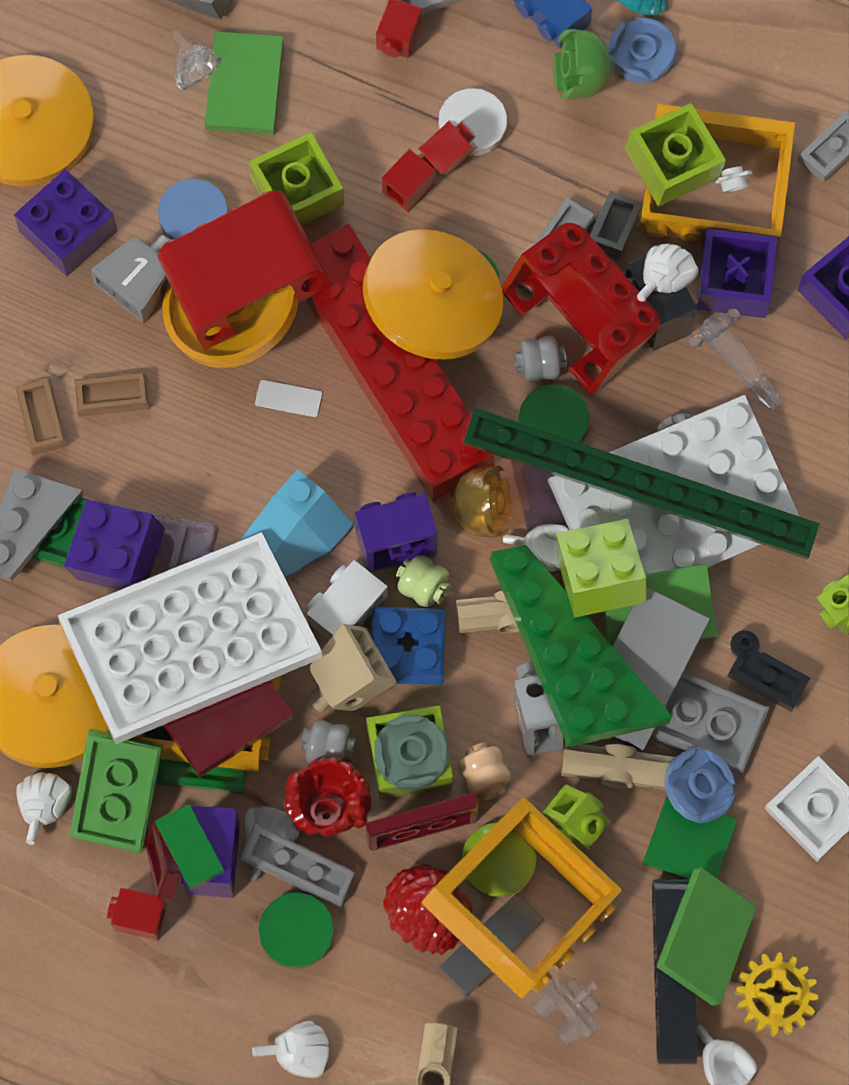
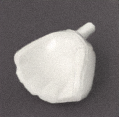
[637,244,698,302]
[503,523,570,572]
[16,772,73,845]
[252,1020,330,1078]
[697,1025,757,1085]

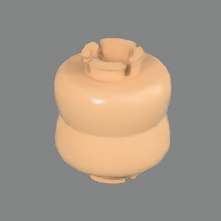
[459,743,512,800]

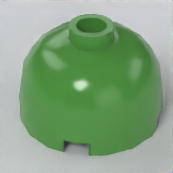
[553,29,615,99]

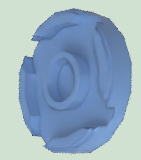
[608,17,677,84]
[158,179,228,240]
[664,748,735,823]

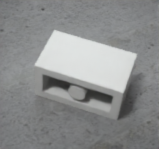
[306,560,388,640]

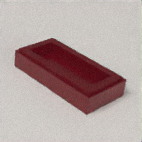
[145,818,181,899]

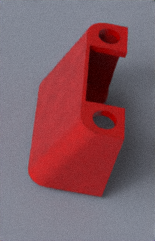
[157,191,332,351]
[501,223,660,396]

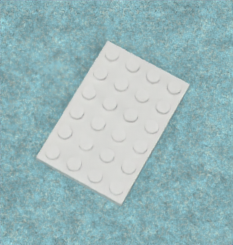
[548,395,800,573]
[58,532,322,744]

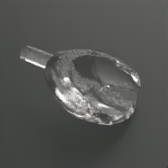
[171,30,222,90]

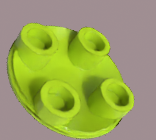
[462,823,536,897]

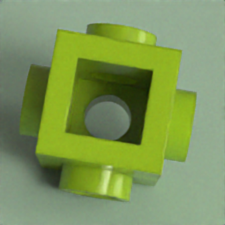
[816,574,849,636]
[543,784,611,850]

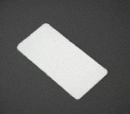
[255,380,322,417]

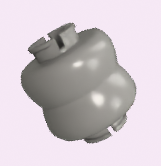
[514,336,567,383]
[300,719,356,763]

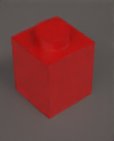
[376,0,422,59]
[418,120,478,175]
[382,149,436,212]
[107,887,167,941]

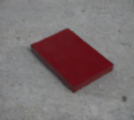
[163,681,294,777]
[365,793,478,851]

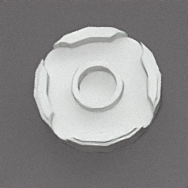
[439,88,507,156]

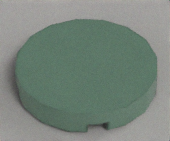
[374,715,449,790]

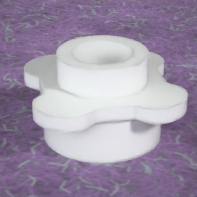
[715,166,752,193]

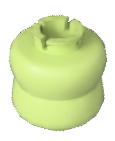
[396,555,451,608]

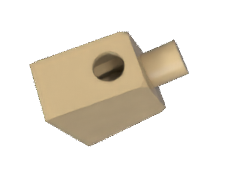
[308,624,397,712]

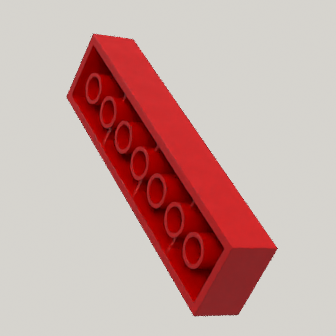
[302,224,495,502]

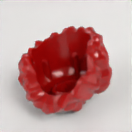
[285,757,372,837]
[383,863,473,956]

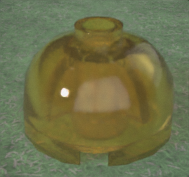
[449,465,512,538]

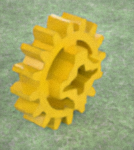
[734,952,819,1037]

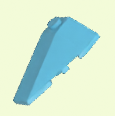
[239,469,354,577]

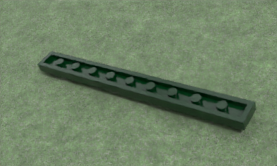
[462,408,820,559]

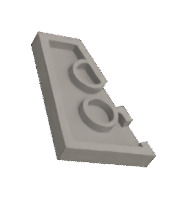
[0,469,84,582]

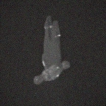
[689,309,783,411]

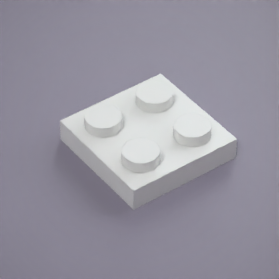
[764,756,849,862]

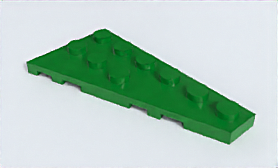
[489,545,672,747]

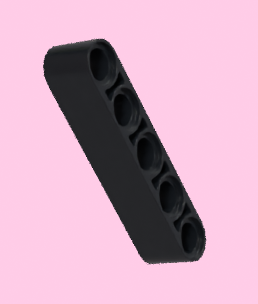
[652,879,698,1064]

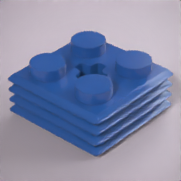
[371,607,446,685]

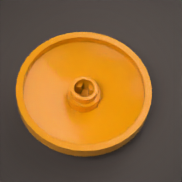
[0,55,95,187]
[363,229,503,360]
[162,282,299,368]
[0,625,110,768]

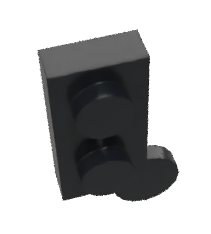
[727,630,810,712]

